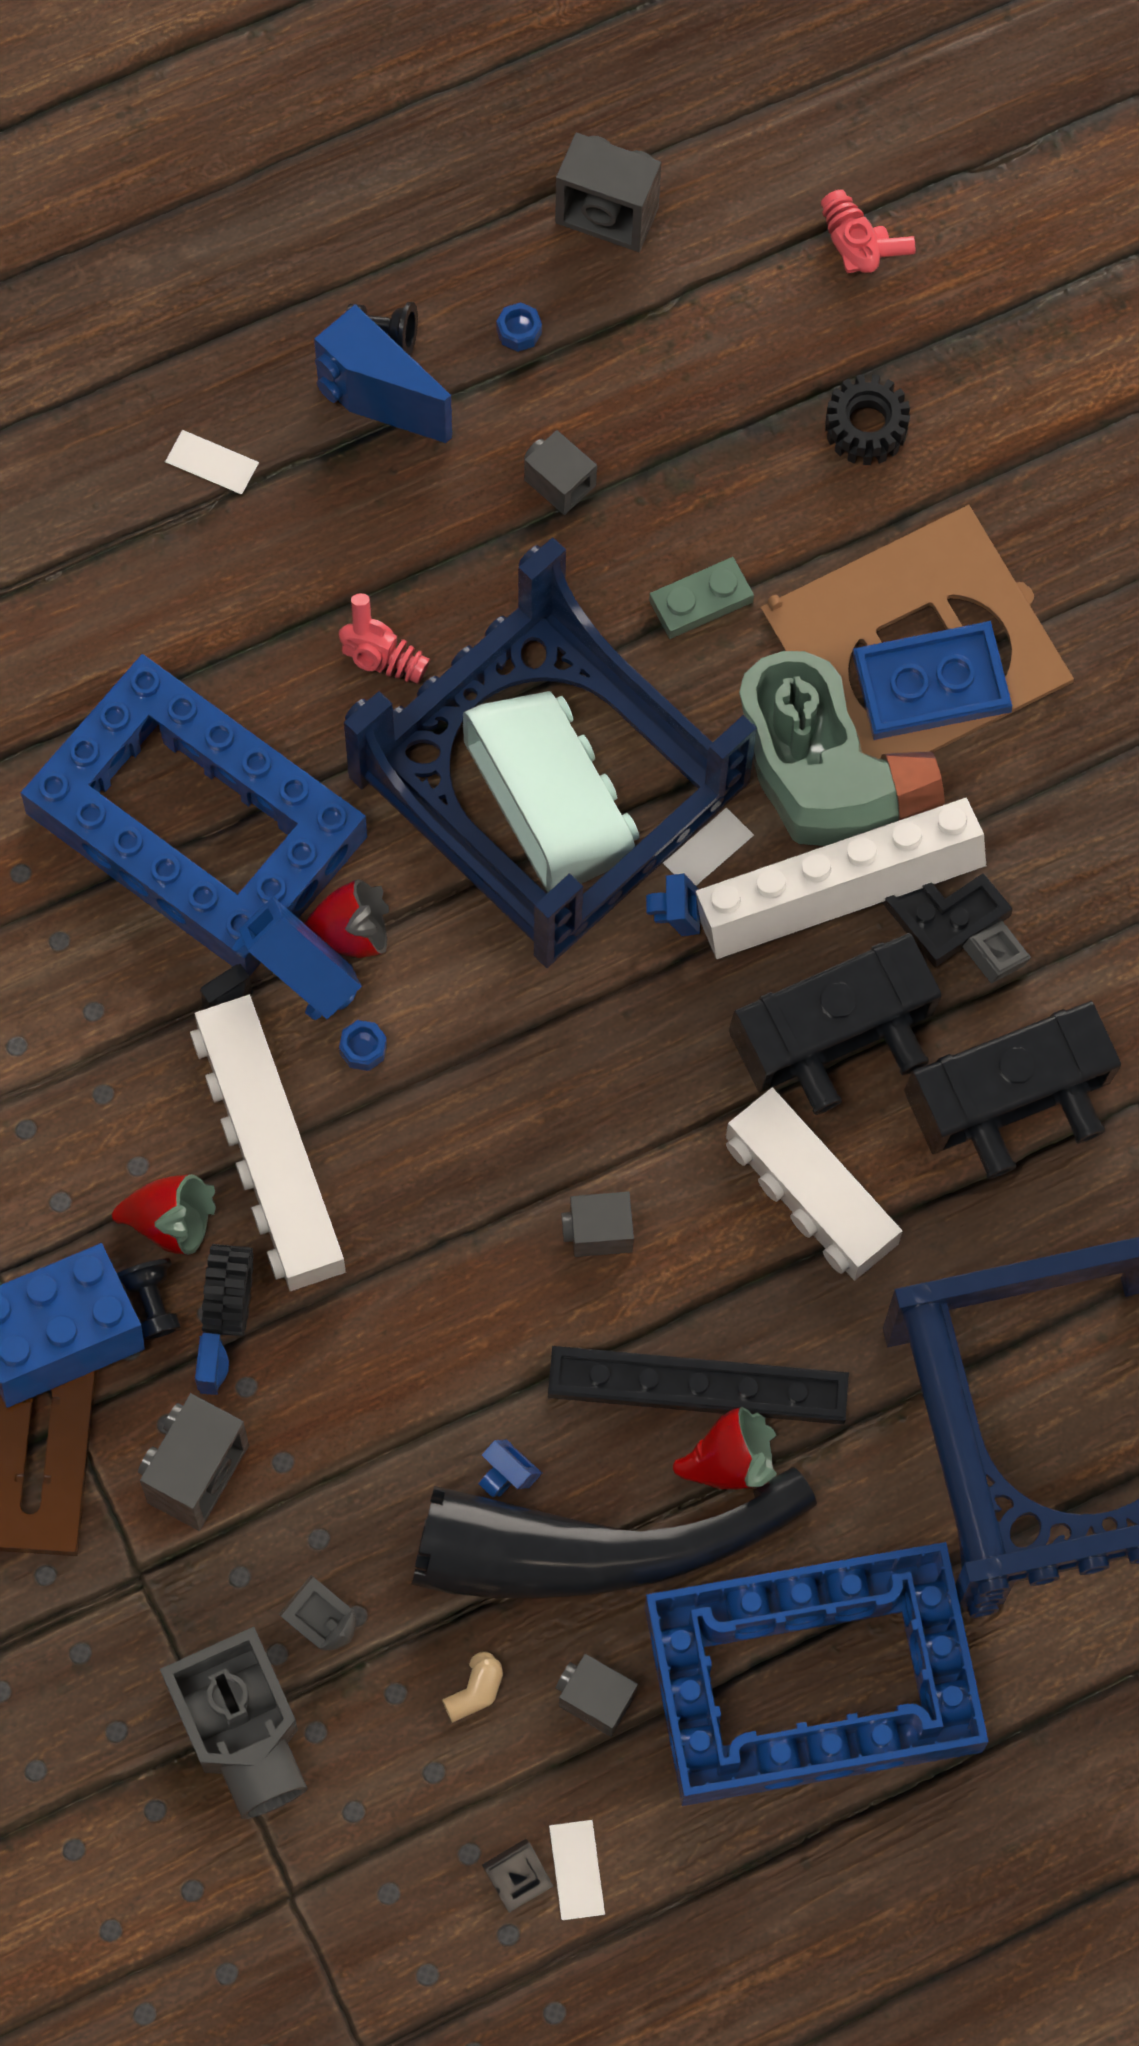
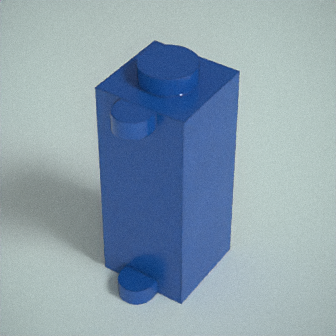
[232,897,362,1020]

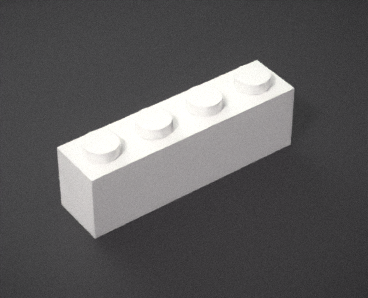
[726,1087,902,1281]

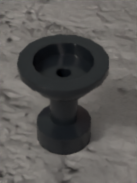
[346,302,418,356]
[117,1258,181,1340]

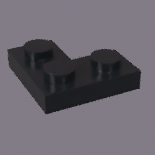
[882,873,1013,968]

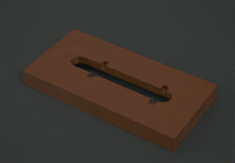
[0,1370,97,1556]

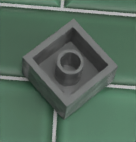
[555,132,662,253]
[138,1393,249,1531]

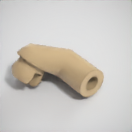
[442,1651,503,1723]

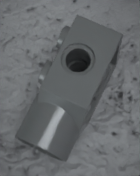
[160,1627,308,1819]

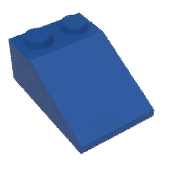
[314,304,452,443]

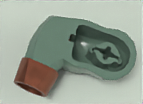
[739,651,945,846]

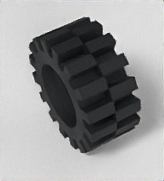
[825,374,910,465]
[202,1244,253,1337]

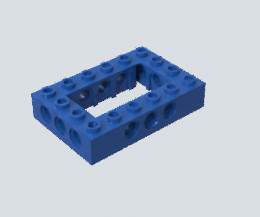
[20,654,367,976]
[645,1542,989,1806]

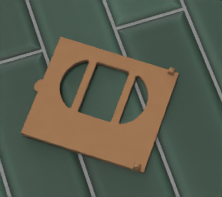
[761,505,1074,759]

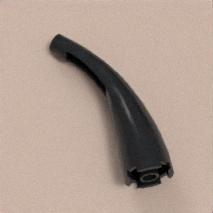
[411,1467,817,1598]

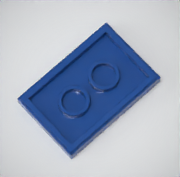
[853,621,1012,740]

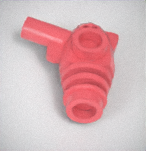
[821,190,916,273]
[339,593,430,684]

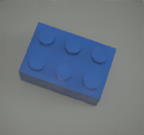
[0,1243,145,1408]

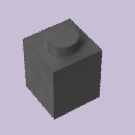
[524,430,597,515]
[561,1191,634,1257]
[555,1654,638,1737]

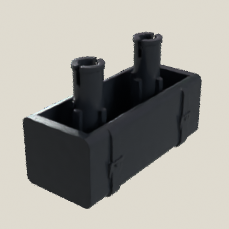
[729,933,942,1115]
[904,1001,1121,1179]

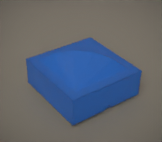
[195,1333,229,1395]

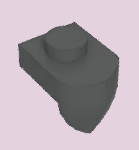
[279,1575,356,1651]

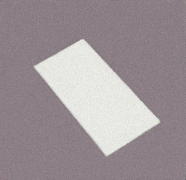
[165,430,259,494]
[663,808,754,886]
[549,1820,605,1920]

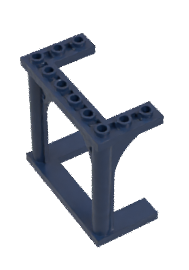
[344,537,757,968]
[883,1237,1139,1618]

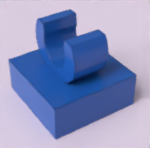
[646,873,700,936]
[478,1439,542,1497]

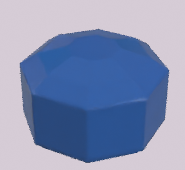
[496,302,542,352]
[339,1020,387,1071]

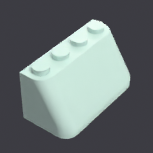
[463,691,640,893]

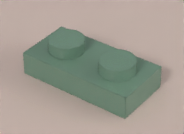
[649,557,754,639]

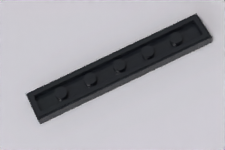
[548,1346,849,1425]

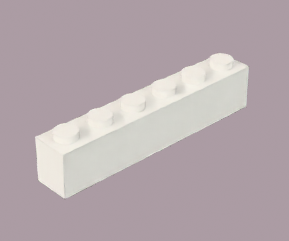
[696,797,986,959]
[190,994,346,1291]

